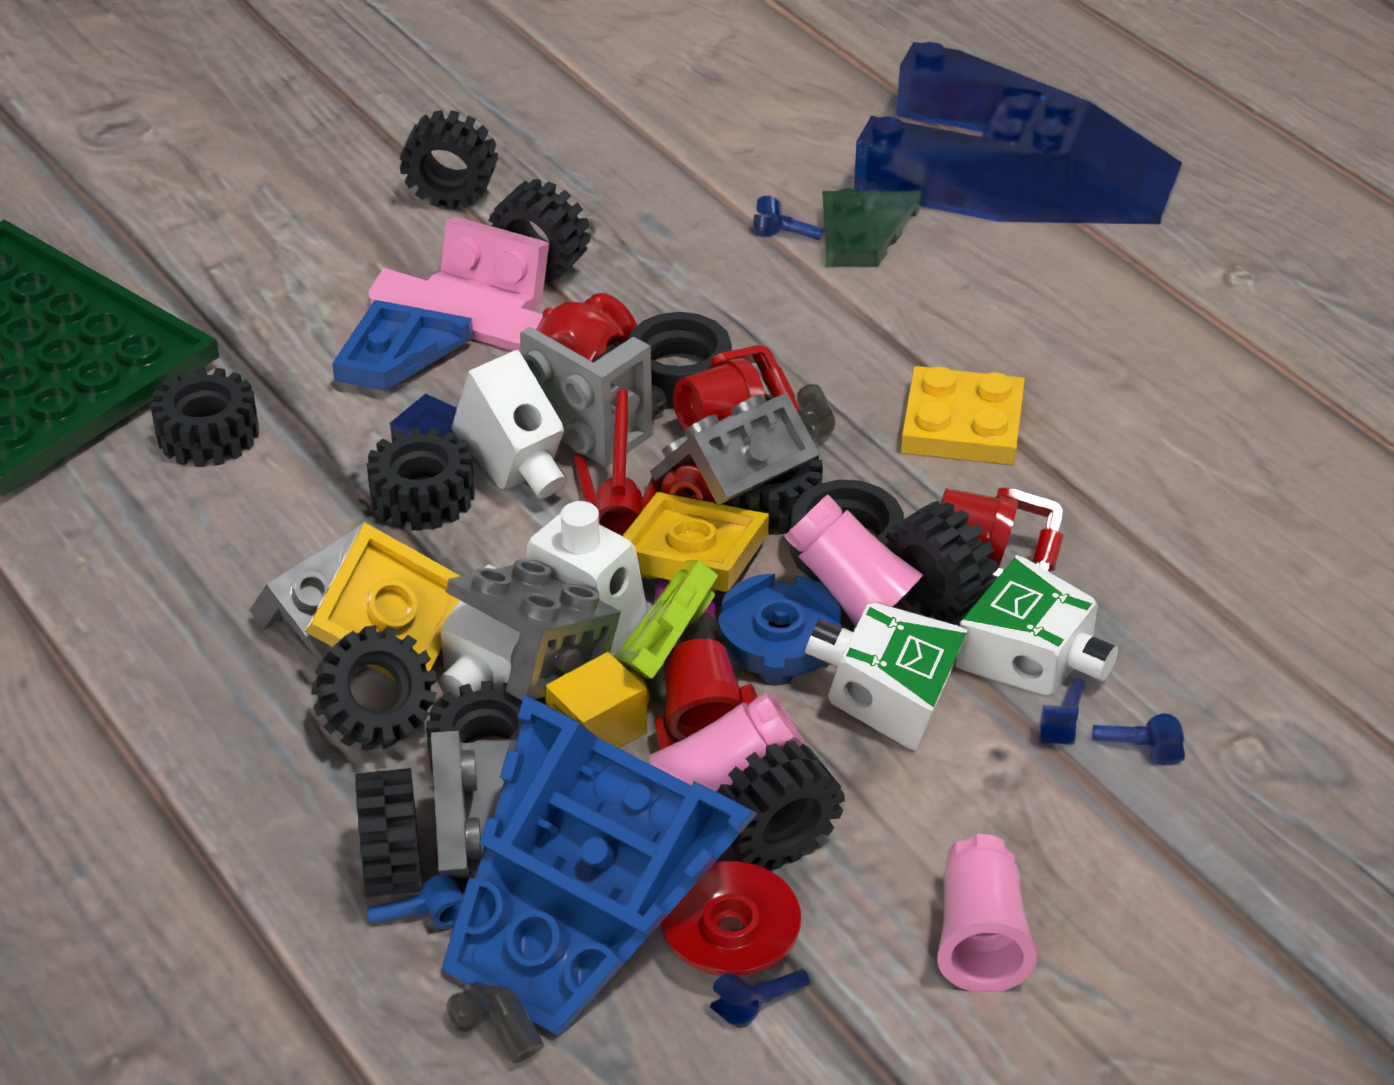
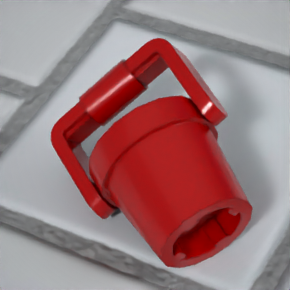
[673,345,801,430]
[940,488,1063,578]
[655,639,758,750]

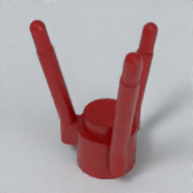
[573,389,664,536]

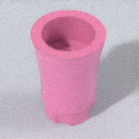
[784,494,923,628]
[649,691,805,792]
[937,833,1038,992]

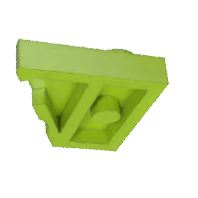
[613,560,718,679]

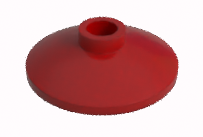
[661,861,801,977]

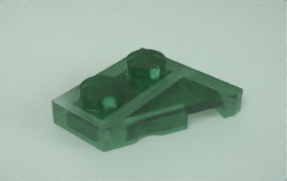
[822,188,920,267]

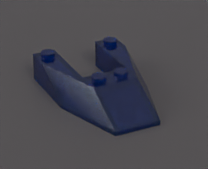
[854,42,1182,225]

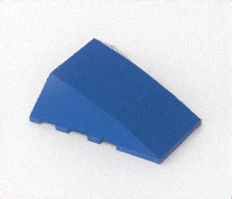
[442,695,757,1037]

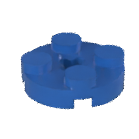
[718,574,841,686]

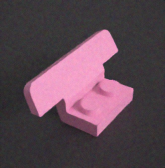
[369,216,549,353]

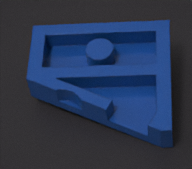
[332,300,473,391]

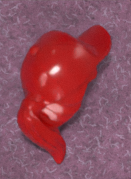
[536,293,638,362]

